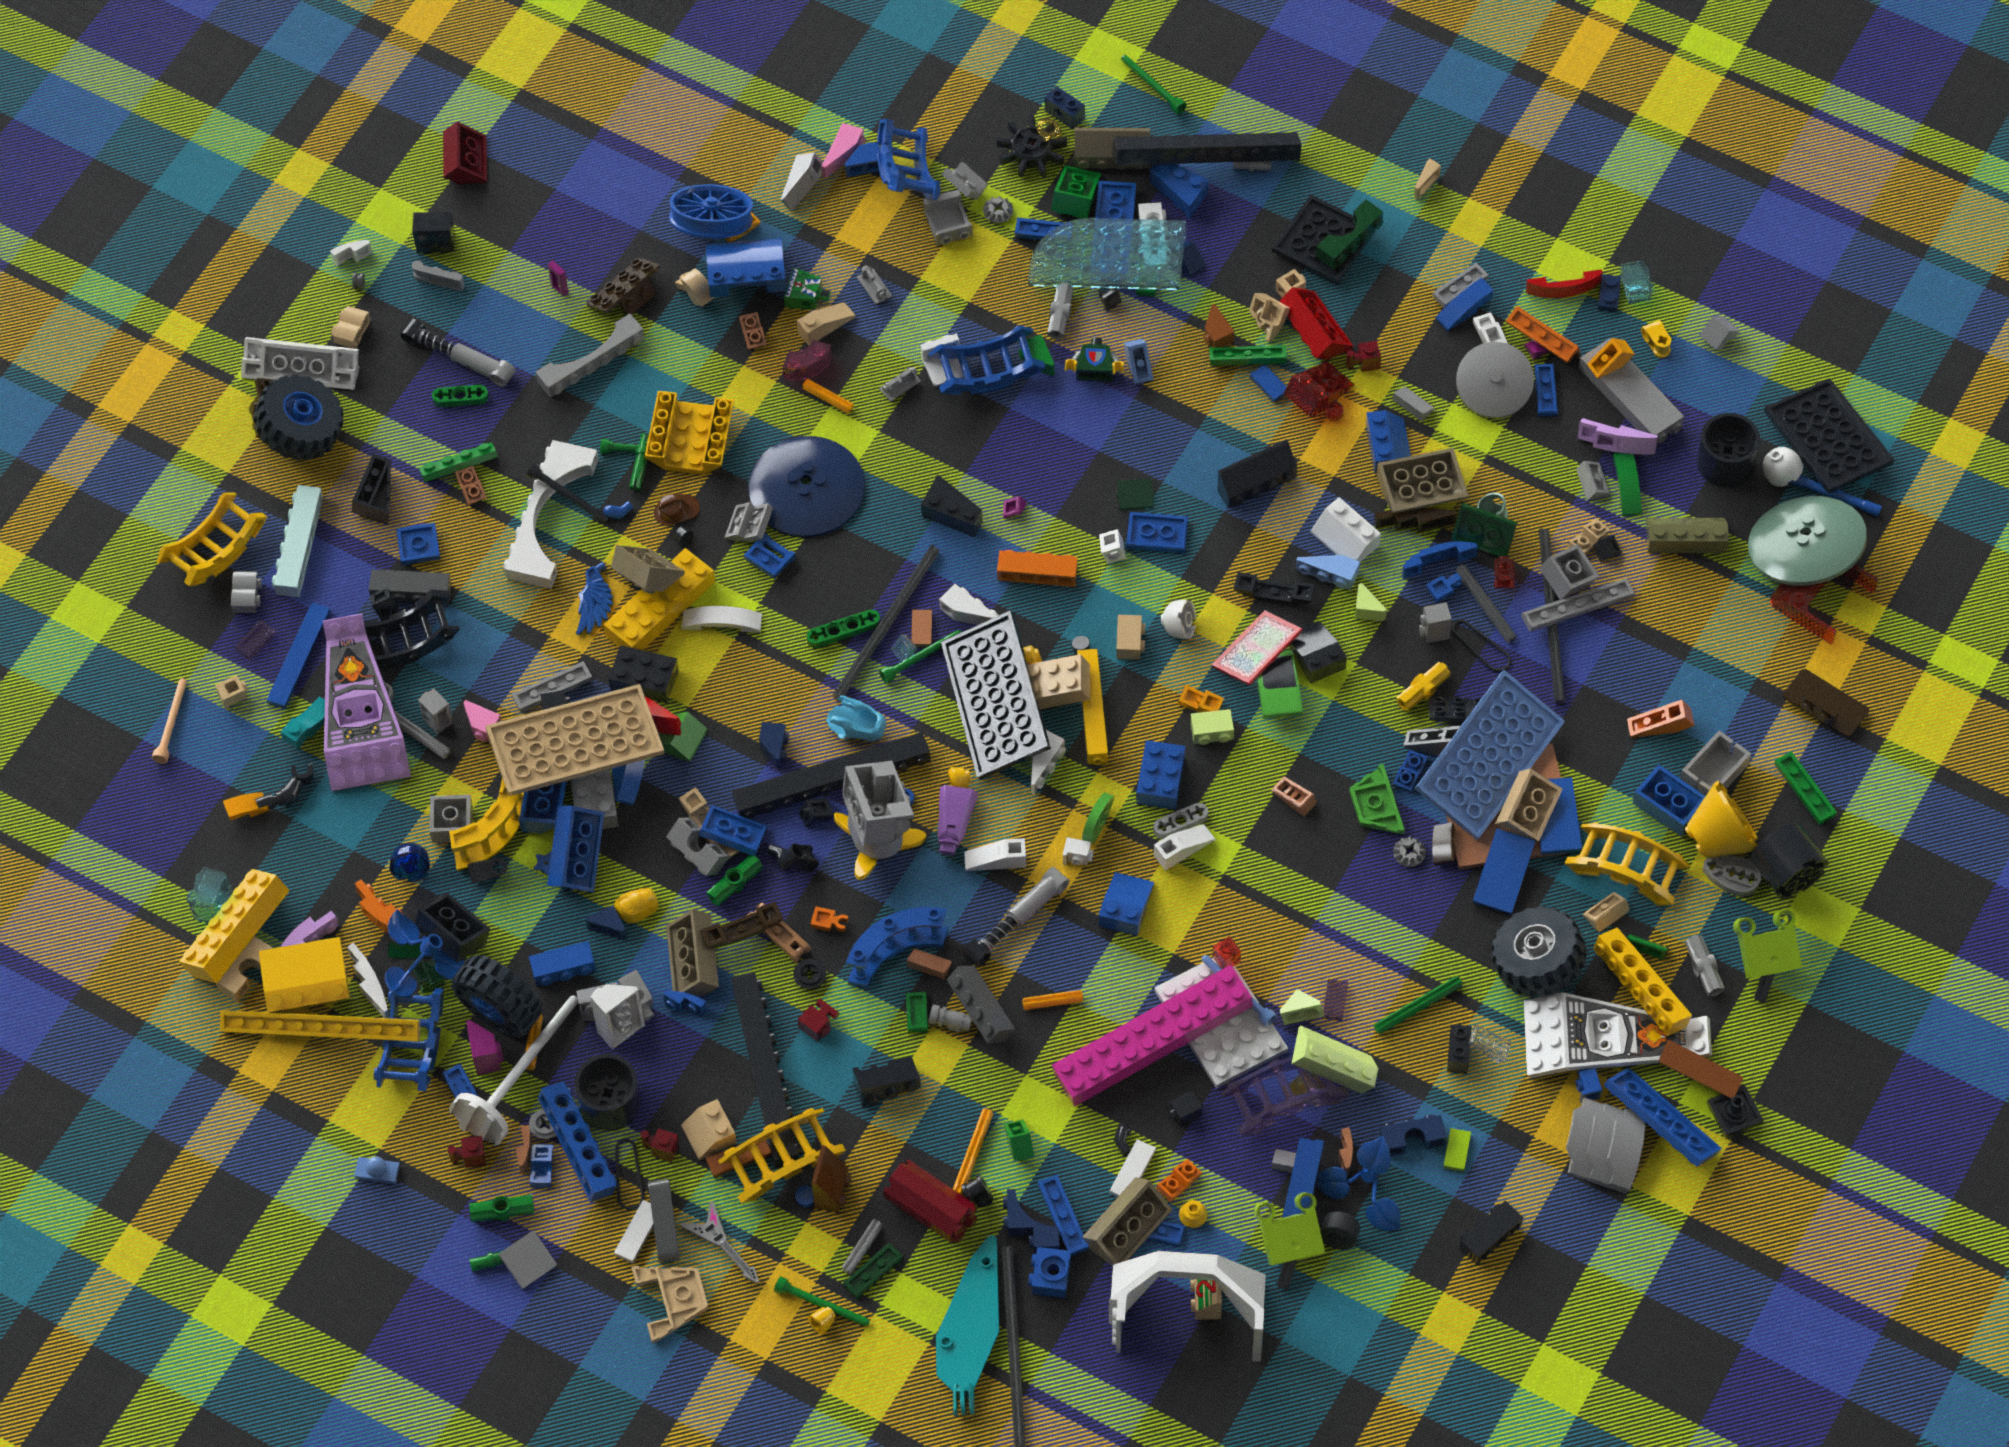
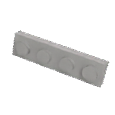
[512,661,593,713]

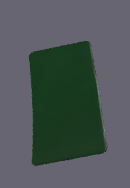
[388,943,426,958]

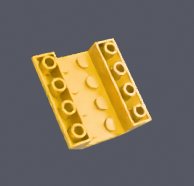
[645,391,734,475]

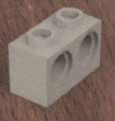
[418,688,453,735]

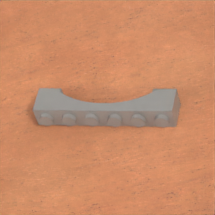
[535,314,644,397]

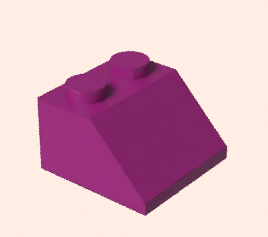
[466,1020,504,1075]

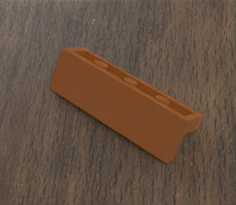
[1658,1040,1744,1099]

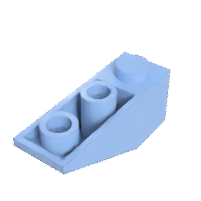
[1296,555,1360,590]

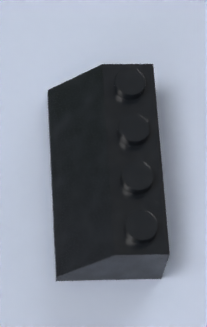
[1217,439,1297,508]

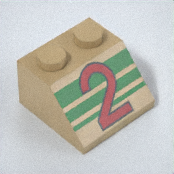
[1190,1279,1222,1320]

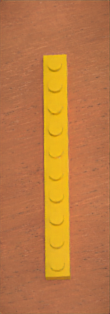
[220,1010,420,1041]

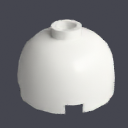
[1762,447,1803,486]
[1161,600,1196,639]

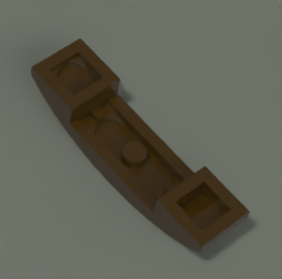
[700,901,783,949]

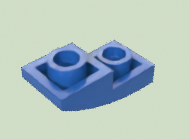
[1393,749,1428,792]
[663,991,707,1016]

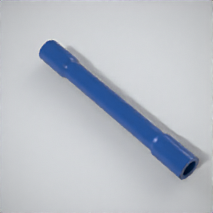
[1789,475,1882,517]

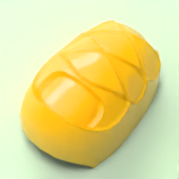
[614,888,659,924]

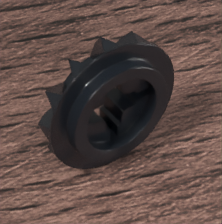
[793,959,826,990]

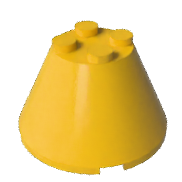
[1685,780,1758,858]

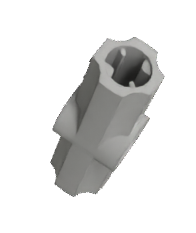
[1048,283,1073,340]
[1685,935,1725,997]

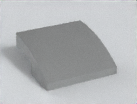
[724,502,773,541]

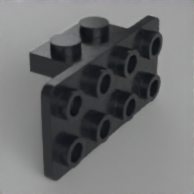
[1428,697,1481,727]

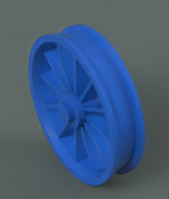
[669,184,753,240]

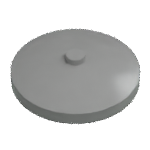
[1456,342,1534,419]

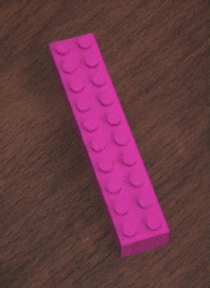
[1052,965,1253,1107]

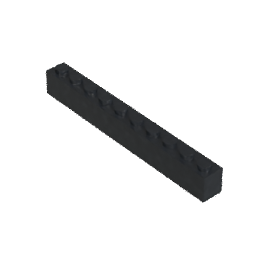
[1112,132,1302,165]
[732,732,931,819]
[731,972,802,1168]

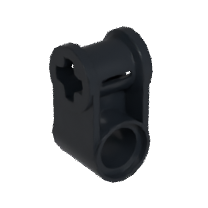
[779,843,819,872]
[467,858,507,884]
[961,1175,994,1208]

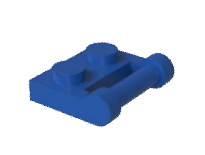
[744,533,797,579]

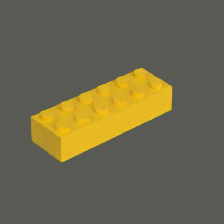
[603,548,715,650]
[179,869,290,984]

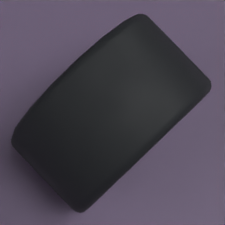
[1320,1212,1360,1250]

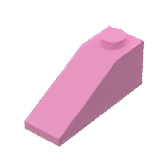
[822,123,866,178]

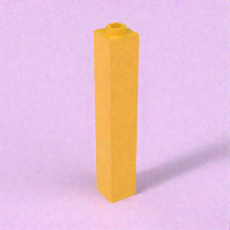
[1077,649,1108,765]

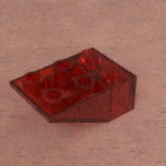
[1283,361,1354,417]

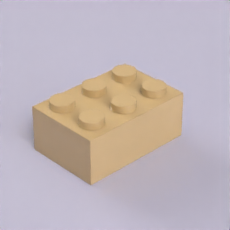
[1028,654,1090,709]

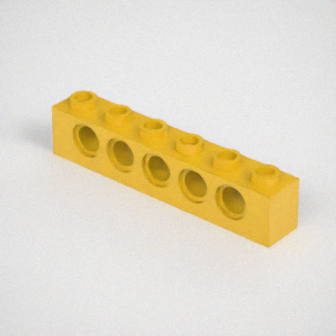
[1593,927,1692,1036]

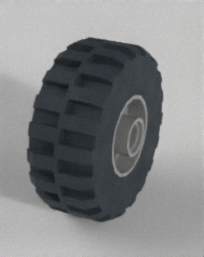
[1491,906,1587,997]

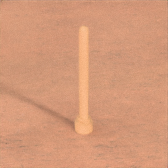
[152,678,187,764]

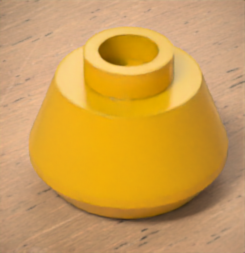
[948,767,972,788]
[1179,1200,1208,1228]

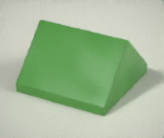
[659,712,707,762]

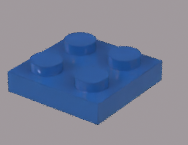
[396,522,440,565]

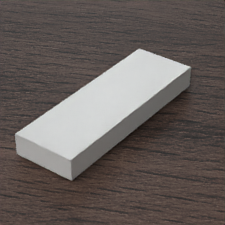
[1109,1139,1156,1197]
[614,1200,654,1263]

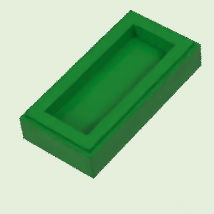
[906,992,928,1033]

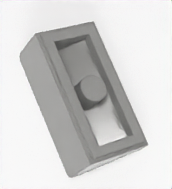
[1393,387,1435,421]
[1577,461,1610,500]
[1272,1149,1296,1173]

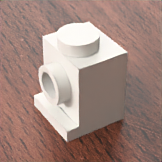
[1099,529,1126,564]
[1062,837,1094,865]

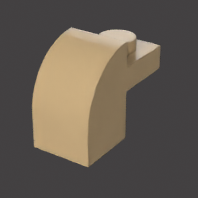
[675,268,715,307]

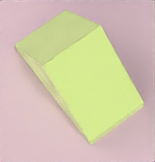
[1355,583,1387,621]
[1280,989,1324,1025]

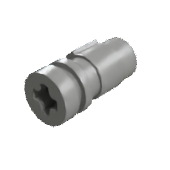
[928,1004,972,1032]

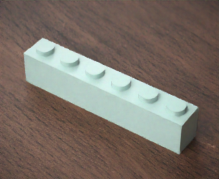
[272,485,323,597]

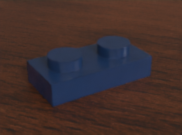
[1598,274,1621,312]

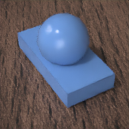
[354,1156,400,1184]

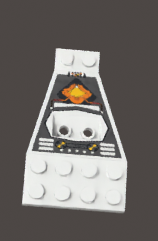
[1524,992,1712,1078]

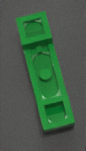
[1612,451,1642,516]

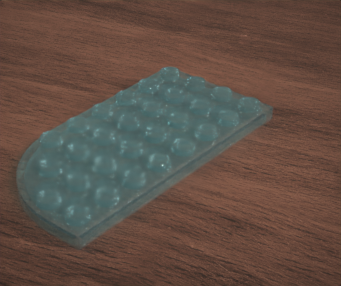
[1028,218,1187,290]

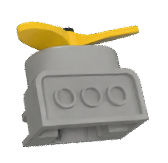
[834,761,926,880]

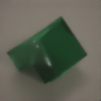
[410,959,446,994]

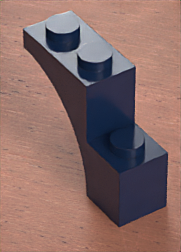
[1003,1189,1059,1254]

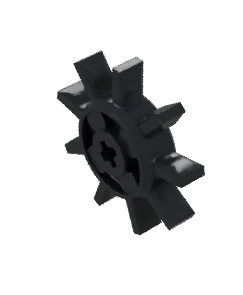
[997,114,1067,178]

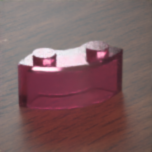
[783,340,832,380]

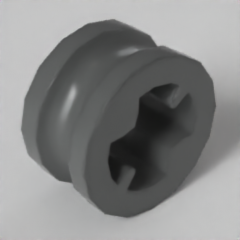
[352,272,365,290]

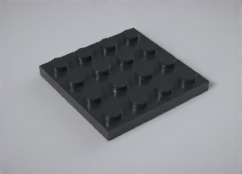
[1272,195,1376,285]

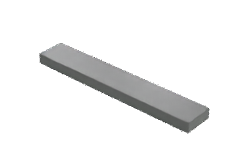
[1521,578,1635,632]

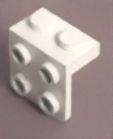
[920,333,964,387]

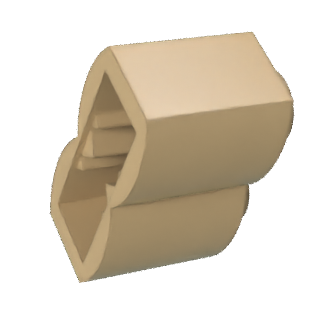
[331,306,370,349]

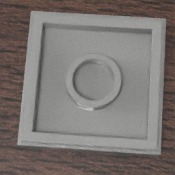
[498,1230,557,1289]

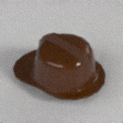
[654,494,700,526]

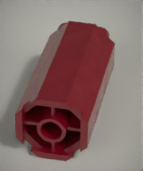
[883,1160,977,1244]

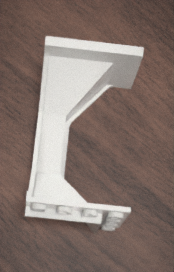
[1109,1251,1266,1362]

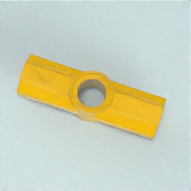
[1396,662,1451,711]

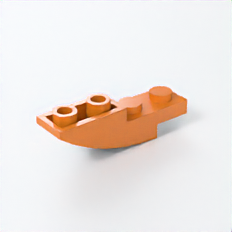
[355,880,404,934]

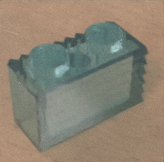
[1619,260,1654,304]

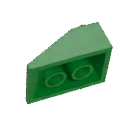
[1051,165,1102,219]

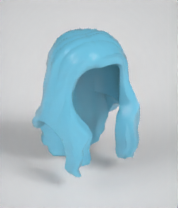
[826,695,886,742]

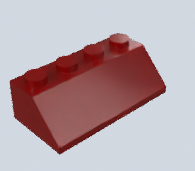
[1279,287,1354,360]

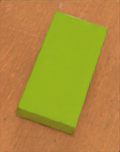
[1443,1128,1471,1172]

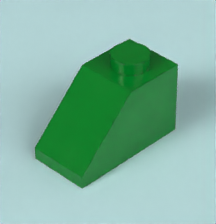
[1018,334,1055,376]
[1003,1119,1034,1161]

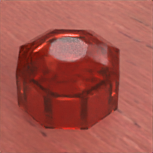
[1325,402,1344,421]

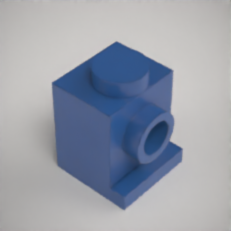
[1575,1068,1602,1103]

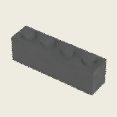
[369,569,452,604]
[947,966,1015,1044]

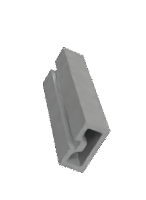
[1579,339,1684,443]

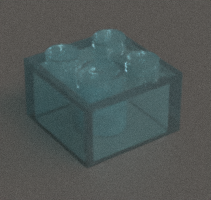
[187,866,232,923]

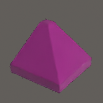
[1524,340,1549,360]
[1003,496,1026,519]

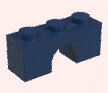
[1379,1115,1447,1157]

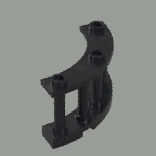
[364,589,460,670]

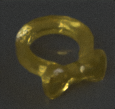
[1037,119,1062,141]

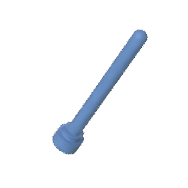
[1202,955,1277,1027]

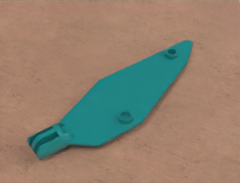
[936,1235,999,1416]

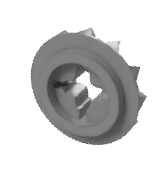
[983,196,1013,223]
[1393,836,1426,867]
[529,1109,556,1141]

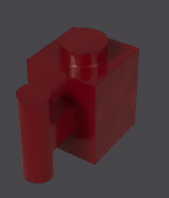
[1346,340,1381,372]
[798,999,840,1042]
[640,1128,679,1163]
[447,1136,487,1168]

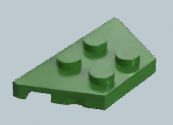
[1349,764,1404,834]

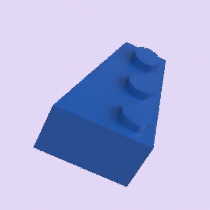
[1150,164,1209,219]

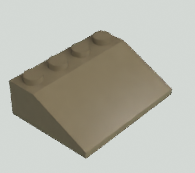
[1377,448,1469,514]

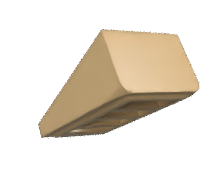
[1414,159,1441,200]

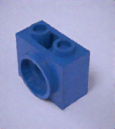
[1028,1247,1071,1298]

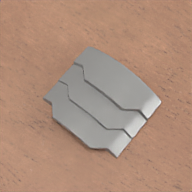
[1566,1098,1645,1194]

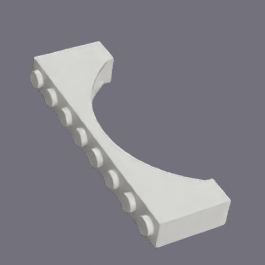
[503,440,598,589]

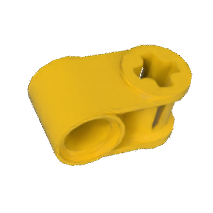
[1641,320,1671,358]

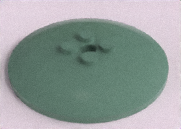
[1748,496,1867,586]

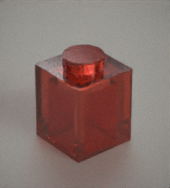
[1212,936,1241,969]

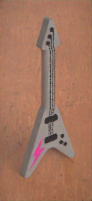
[681,1201,759,1284]

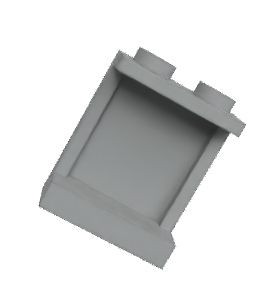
[923,190,973,245]

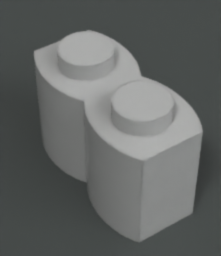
[231,572,262,613]

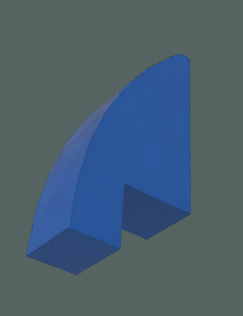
[612,759,645,806]

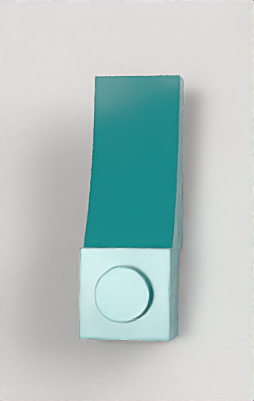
[280,696,325,749]

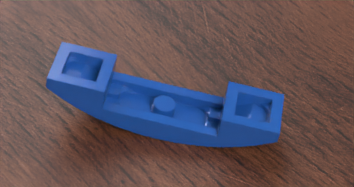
[1402,542,1478,579]

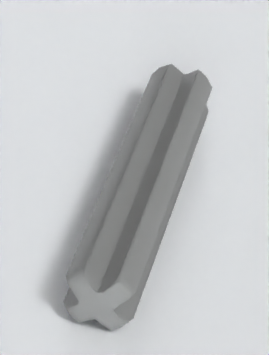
[842,1219,882,1275]

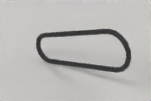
[1451,619,1511,672]
[615,1138,644,1210]

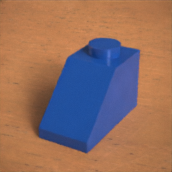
[845,142,880,177]

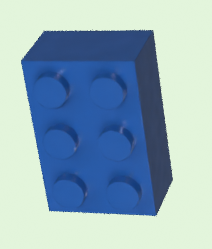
[1136,740,1186,810]

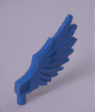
[576,562,613,636]

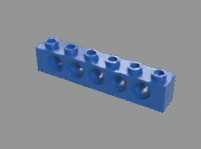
[538,1081,617,1202]

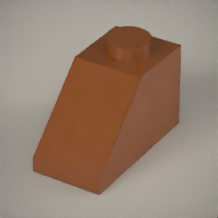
[1203,304,1234,348]

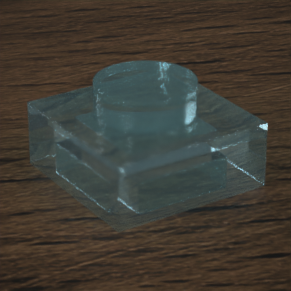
[891,634,918,662]

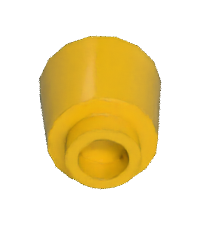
[808,1307,836,1335]

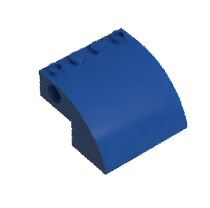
[706,238,786,298]

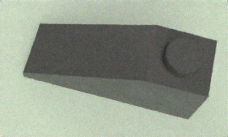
[1403,726,1461,756]

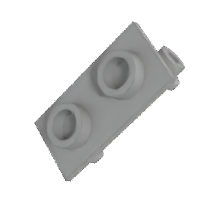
[857,265,892,304]
[879,367,921,402]

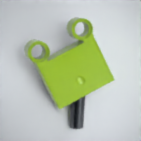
[1733,910,1802,1002]
[1254,1192,1325,1289]

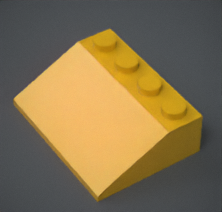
[259,937,350,1012]

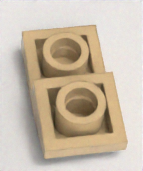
[1567,518,1610,555]

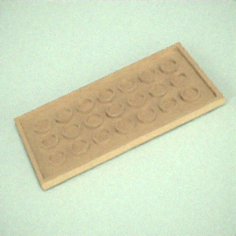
[486,684,664,796]

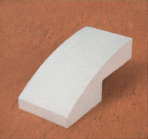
[330,240,372,266]

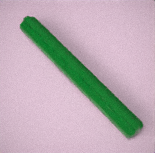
[1374,976,1463,1034]

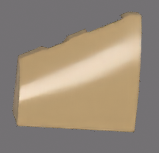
[1249,293,1290,342]

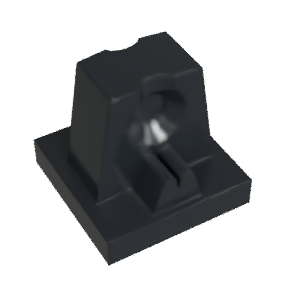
[1098,286,1122,312]

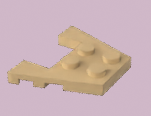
[632,1266,709,1344]

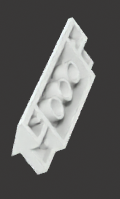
[241,337,360,390]

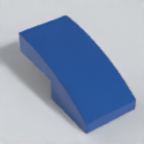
[530,1144,553,1188]

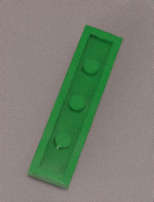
[1209,345,1287,366]
[419,442,498,482]
[1774,751,1837,825]

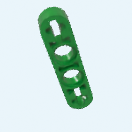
[806,609,880,648]

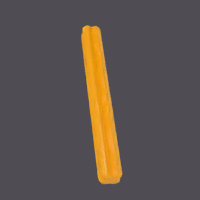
[953,1108,993,1196]

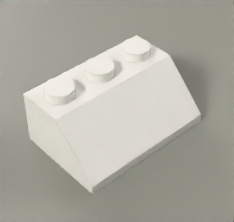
[1311,497,1381,562]

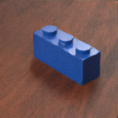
[529,941,596,986]

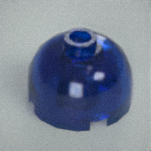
[389,842,430,883]

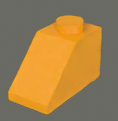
[1587,338,1635,379]

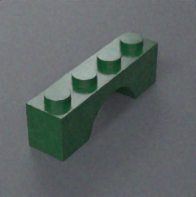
[1316,199,1383,269]

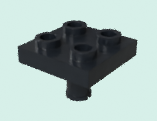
[1707,1085,1764,1138]

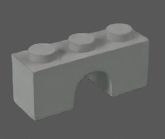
[666,817,730,876]

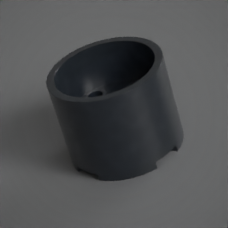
[1697,413,1760,487]
[1750,823,1829,899]
[574,1054,641,1132]

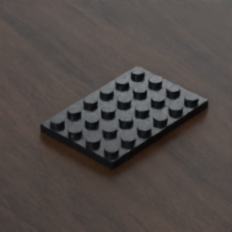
[1764,378,1895,494]

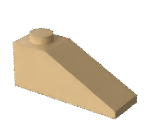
[797,302,855,346]

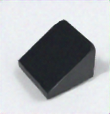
[1593,535,1622,562]

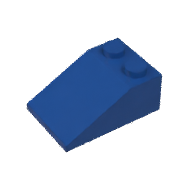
[1099,872,1154,936]

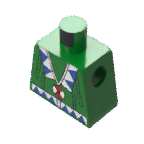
[784,268,831,310]

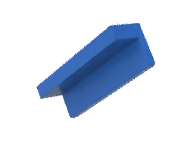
[1282,1138,1324,1218]

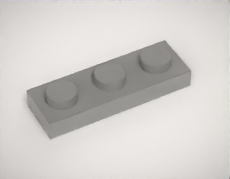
[1432,263,1488,308]

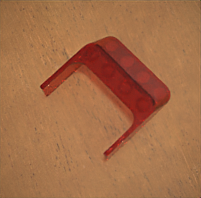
[1770,564,1879,645]

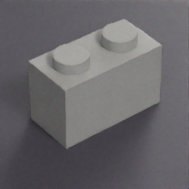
[1419,602,1452,644]

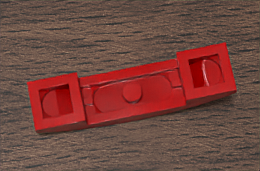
[1526,269,1603,298]

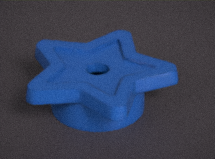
[534,852,552,876]

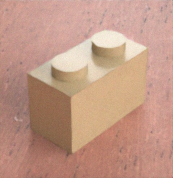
[1116,615,1145,660]

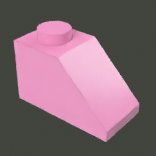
[464,700,502,743]

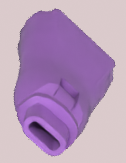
[938,785,978,856]

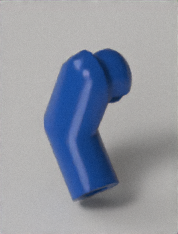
[603,501,633,519]

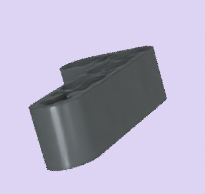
[648,1179,680,1263]

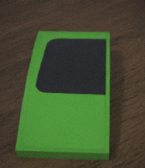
[1252,650,1303,719]

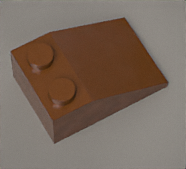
[812,1145,852,1213]

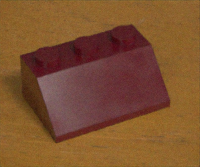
[443,121,487,184]

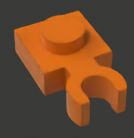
[810,906,848,932]

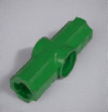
[706,855,763,906]
[469,1194,534,1223]

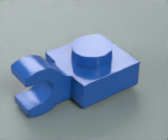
[1426,573,1462,602]

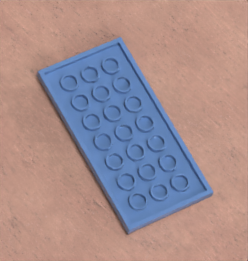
[1414,670,1565,840]

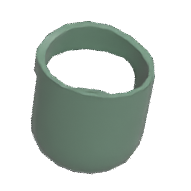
[1477,493,1508,518]

